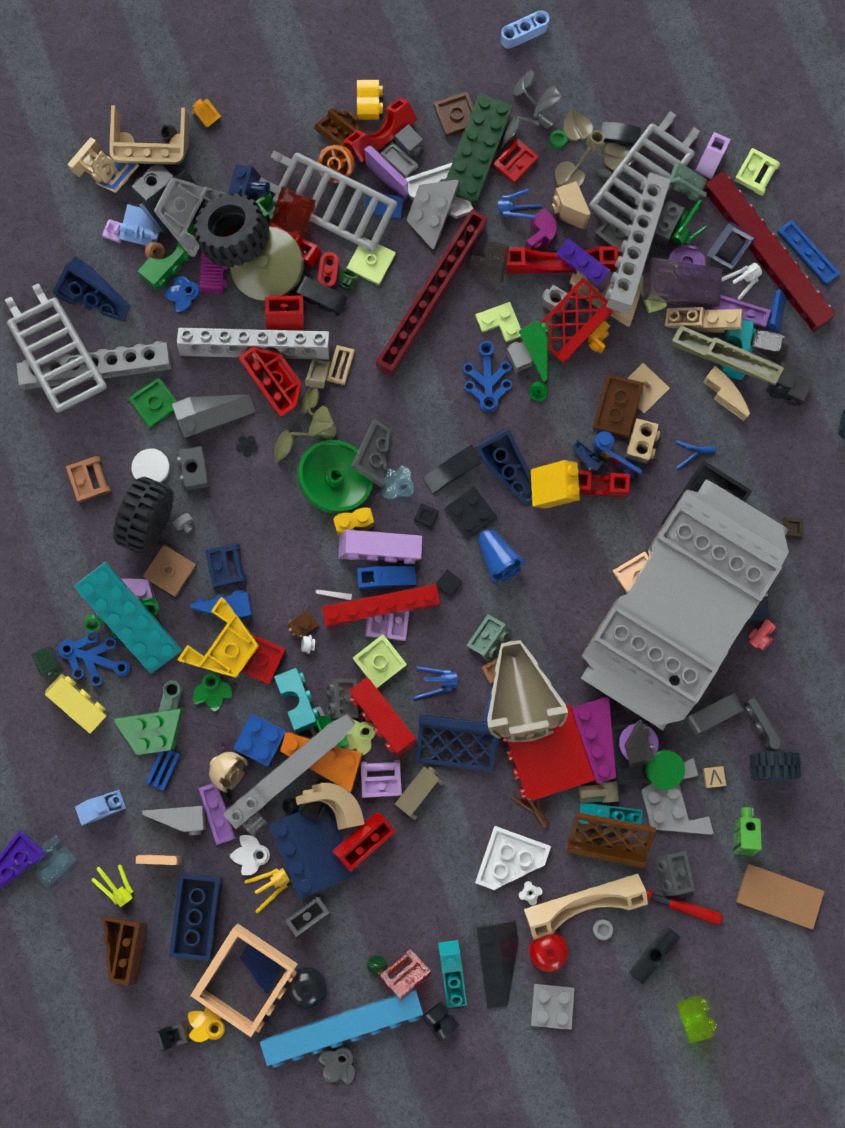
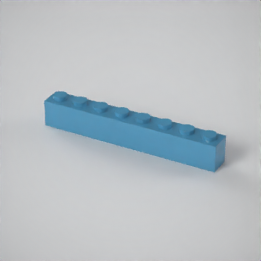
[260,988,423,1068]

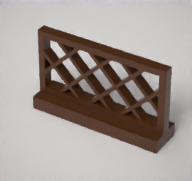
[566,812,656,868]

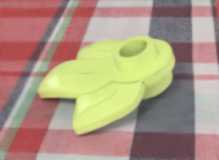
[345,719,375,755]

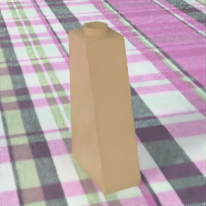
[569,271,642,327]

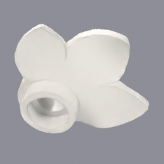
[230,835,270,875]

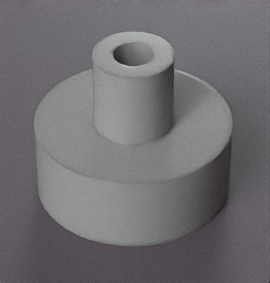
[173,513,193,533]

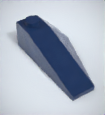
[53,256,131,321]
[476,429,532,505]

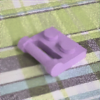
[361,760,402,798]

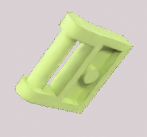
[734,148,780,196]

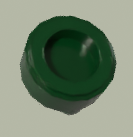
[338,270,358,290]
[367,955,387,976]

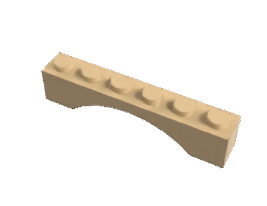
[524,874,648,940]

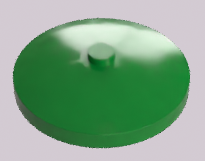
[297,440,373,514]

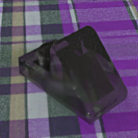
[751,330,789,364]

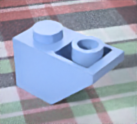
[75,790,126,825]

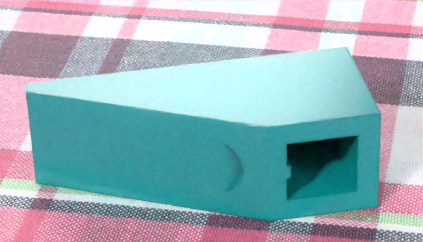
[579,803,643,826]
[438,940,467,1008]

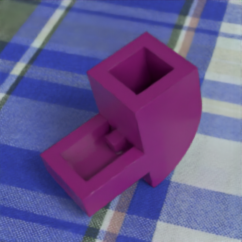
[525,208,557,251]

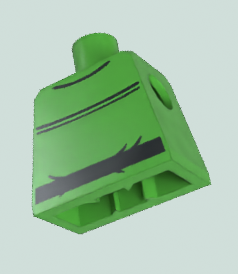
[733,807,761,856]

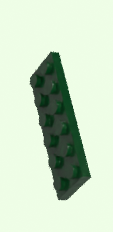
[445,93,513,204]

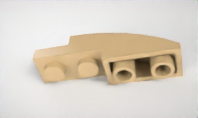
[665,307,744,333]

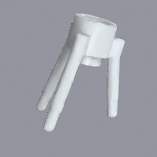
[713,263,762,300]

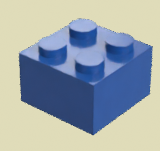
[233,713,287,767]

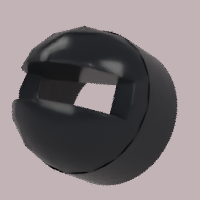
[161,125,177,140]
[283,798,300,815]

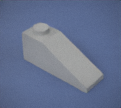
[142,806,206,835]

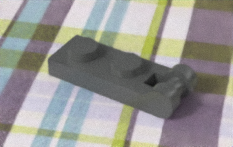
[744,697,781,750]

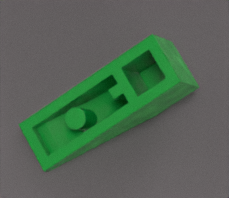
[519,320,550,382]

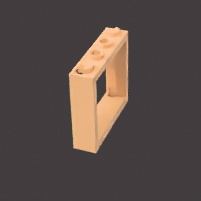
[190,923,298,1037]

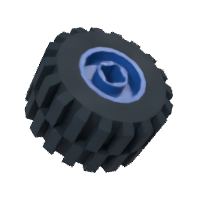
[749,751,802,781]

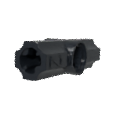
[628,926,680,985]

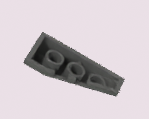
[172,394,256,439]

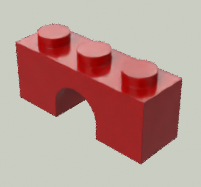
[578,470,630,498]

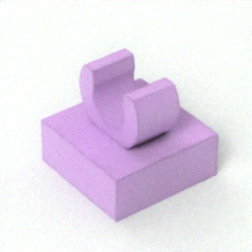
[102,219,121,243]

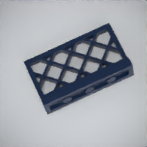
[415,714,497,771]

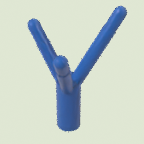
[675,440,716,470]

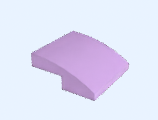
[365,611,409,641]

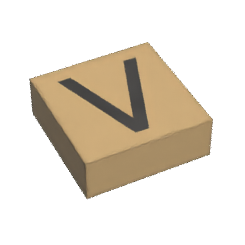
[703,766,726,788]

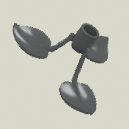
[499,69,563,149]

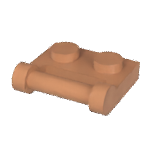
[66,456,111,503]

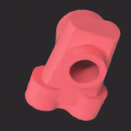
[749,619,776,651]

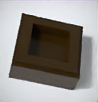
[783,517,804,538]

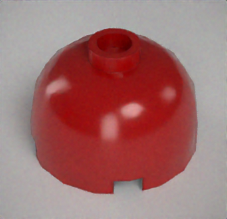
[529,932,569,973]

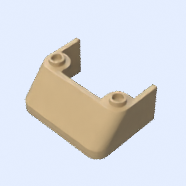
[110,105,190,165]

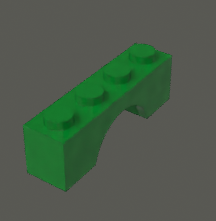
[138,221,200,291]

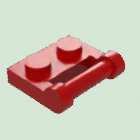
[491,138,539,185]

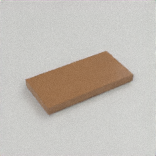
[736,864,825,930]

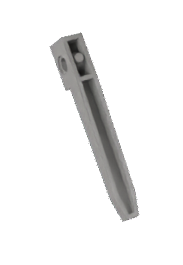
[223,714,355,829]

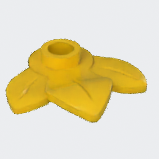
[188,1006,225,1042]

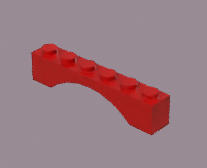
[505,246,618,274]
[322,584,440,628]

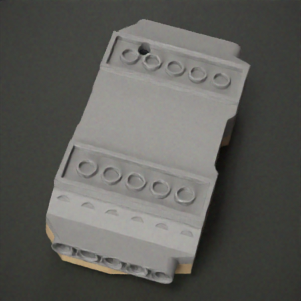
[581,480,789,730]

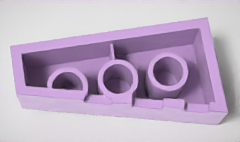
[338,530,422,564]

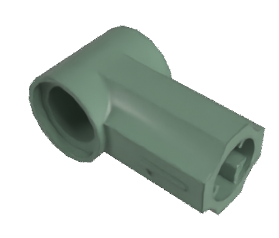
[159,681,183,711]

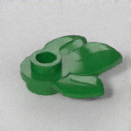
[193,673,232,712]

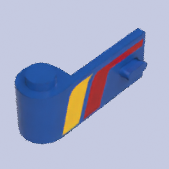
[593,431,642,478]

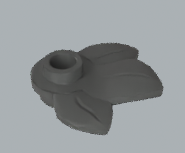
[318,1047,355,1085]

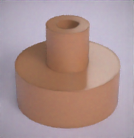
[145,242,165,259]

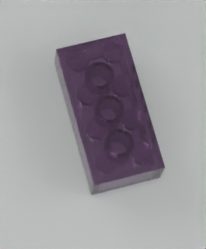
[641,257,723,310]

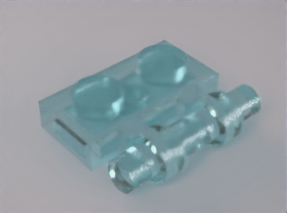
[30,835,78,888]

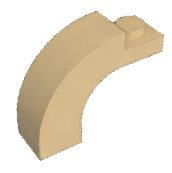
[296,783,364,830]

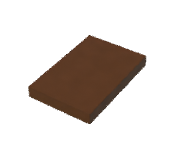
[592,374,644,438]

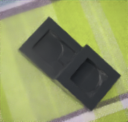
[601,122,641,146]

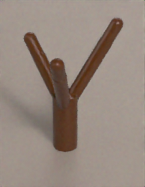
[511,796,549,828]

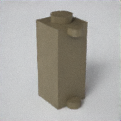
[395,766,444,820]

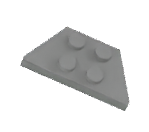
[407,180,460,249]

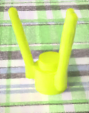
[92,865,134,907]

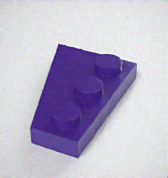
[0,830,48,889]

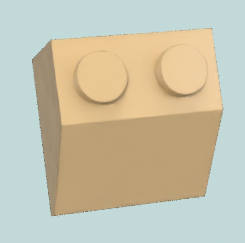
[551,181,590,229]

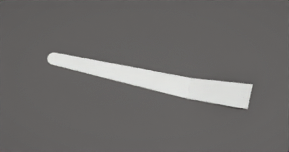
[316,590,352,600]

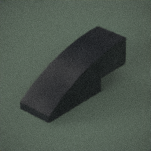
[423,445,482,494]

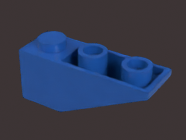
[357,566,417,591]
[190,590,253,620]

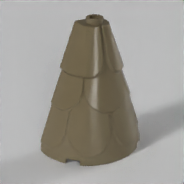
[487,640,568,742]

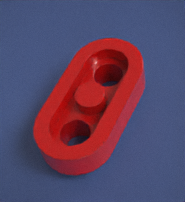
[318,252,339,289]

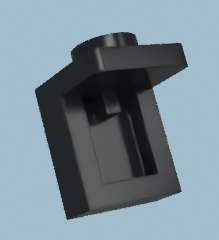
[156,1021,192,1051]

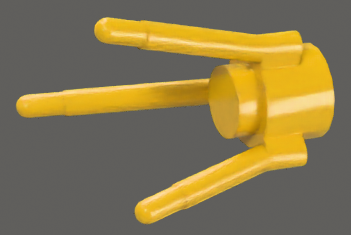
[245,868,291,914]

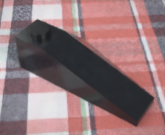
[476,921,518,1009]

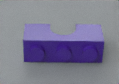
[557,238,612,292]

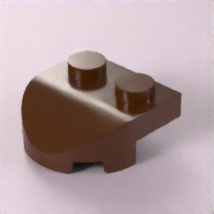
[314,108,359,147]

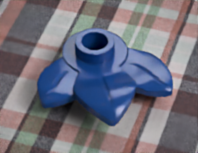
[164,276,200,313]

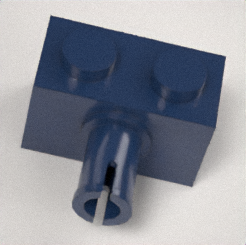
[228,165,270,200]

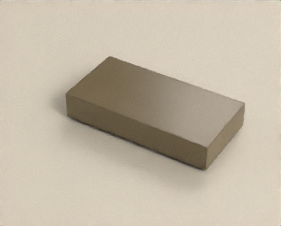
[305,359,331,389]

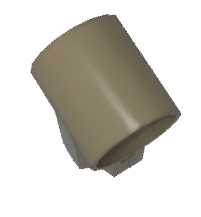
[579,781,619,803]

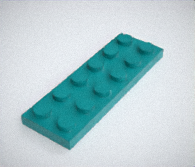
[74,561,182,674]

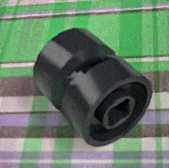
[421,1001,459,1041]

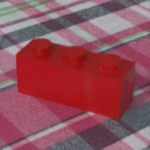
[332,812,396,872]

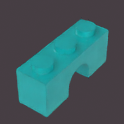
[721,320,755,380]
[274,668,319,734]

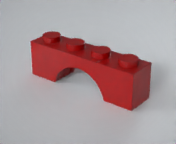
[343,98,418,163]

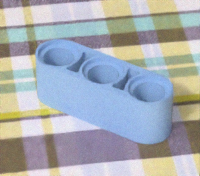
[501,10,550,49]

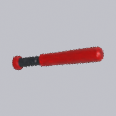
[646,889,723,925]

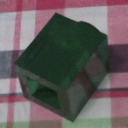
[31,646,62,678]

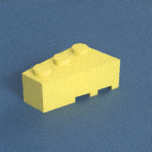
[45,673,106,733]

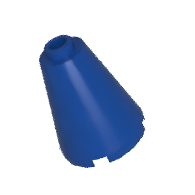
[478,529,526,584]

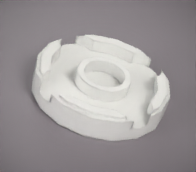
[132,449,170,483]

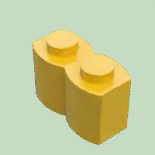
[357,80,383,120]
[333,508,374,536]

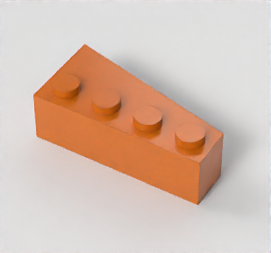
[280,732,363,792]

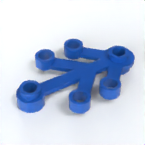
[463,341,512,413]
[58,631,131,686]

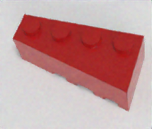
[349,677,417,758]

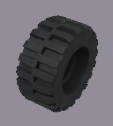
[194,193,269,268]
[113,477,174,554]

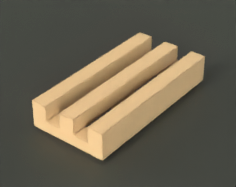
[327,345,355,386]

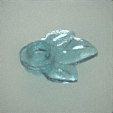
[380,465,414,499]

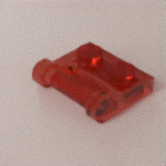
[378,947,432,1001]

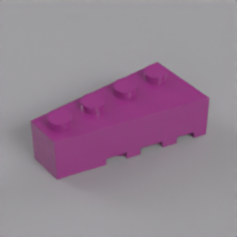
[571,696,616,784]

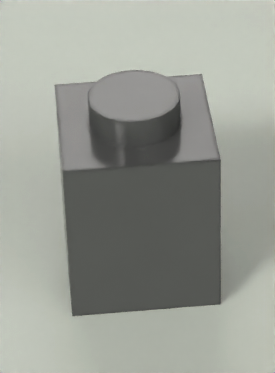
[395,124,423,158]

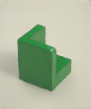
[256,193,281,223]

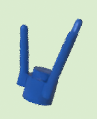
[498,189,542,219]
[413,666,457,700]

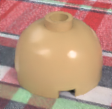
[209,752,248,793]

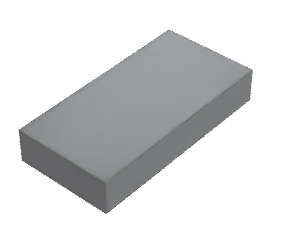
[380,142,418,178]

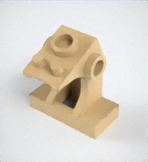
[67,137,118,183]

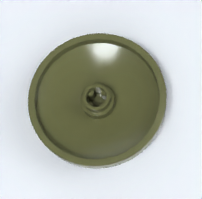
[230,227,304,302]

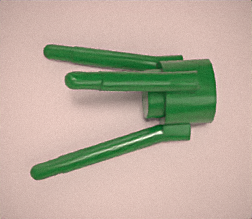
[671,200,708,246]

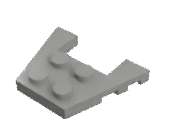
[154,178,226,257]
[641,758,714,835]

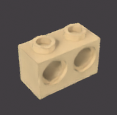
[625,418,660,464]

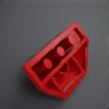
[238,346,302,417]

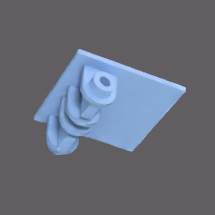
[119,204,159,246]

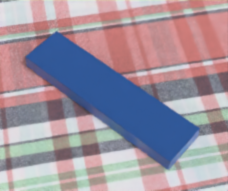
[777,220,841,286]

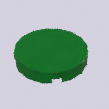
[646,750,685,790]

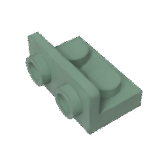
[669,162,707,201]
[466,614,511,662]

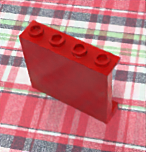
[502,705,595,802]

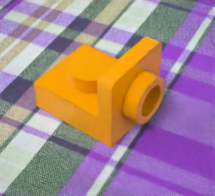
[191,99,221,128]
[587,321,610,353]

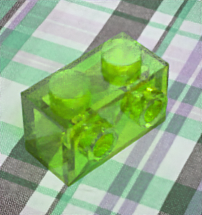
[676,994,717,1044]

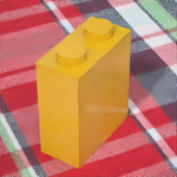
[531,460,580,508]

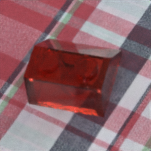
[271,186,316,236]

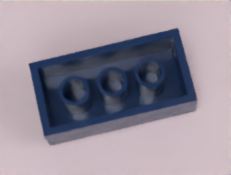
[169,873,223,961]

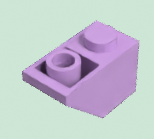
[695,132,731,180]

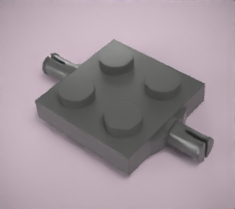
[594,208,644,256]

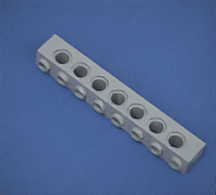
[605,172,671,314]
[177,328,330,360]
[17,341,172,390]

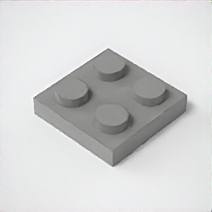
[531,984,575,1030]

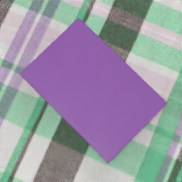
[365,145,408,201]

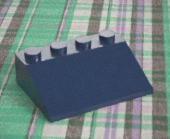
[269,806,356,900]

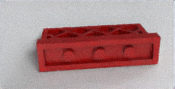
[541,278,615,364]

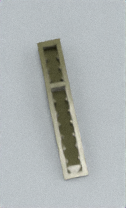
[672,325,784,386]

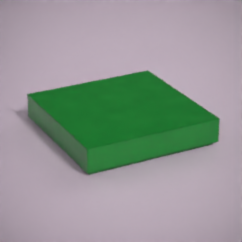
[128,377,177,429]

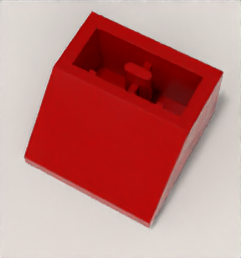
[265,296,304,331]

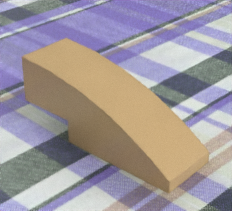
[703,366,750,421]

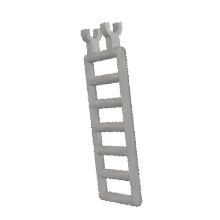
[589,111,700,233]
[259,151,397,251]
[5,283,107,413]

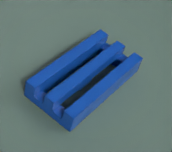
[146,750,181,791]

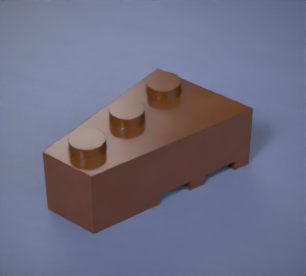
[102,916,148,986]

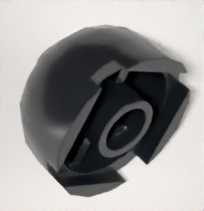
[286,967,327,1009]

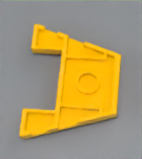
[177,597,259,678]

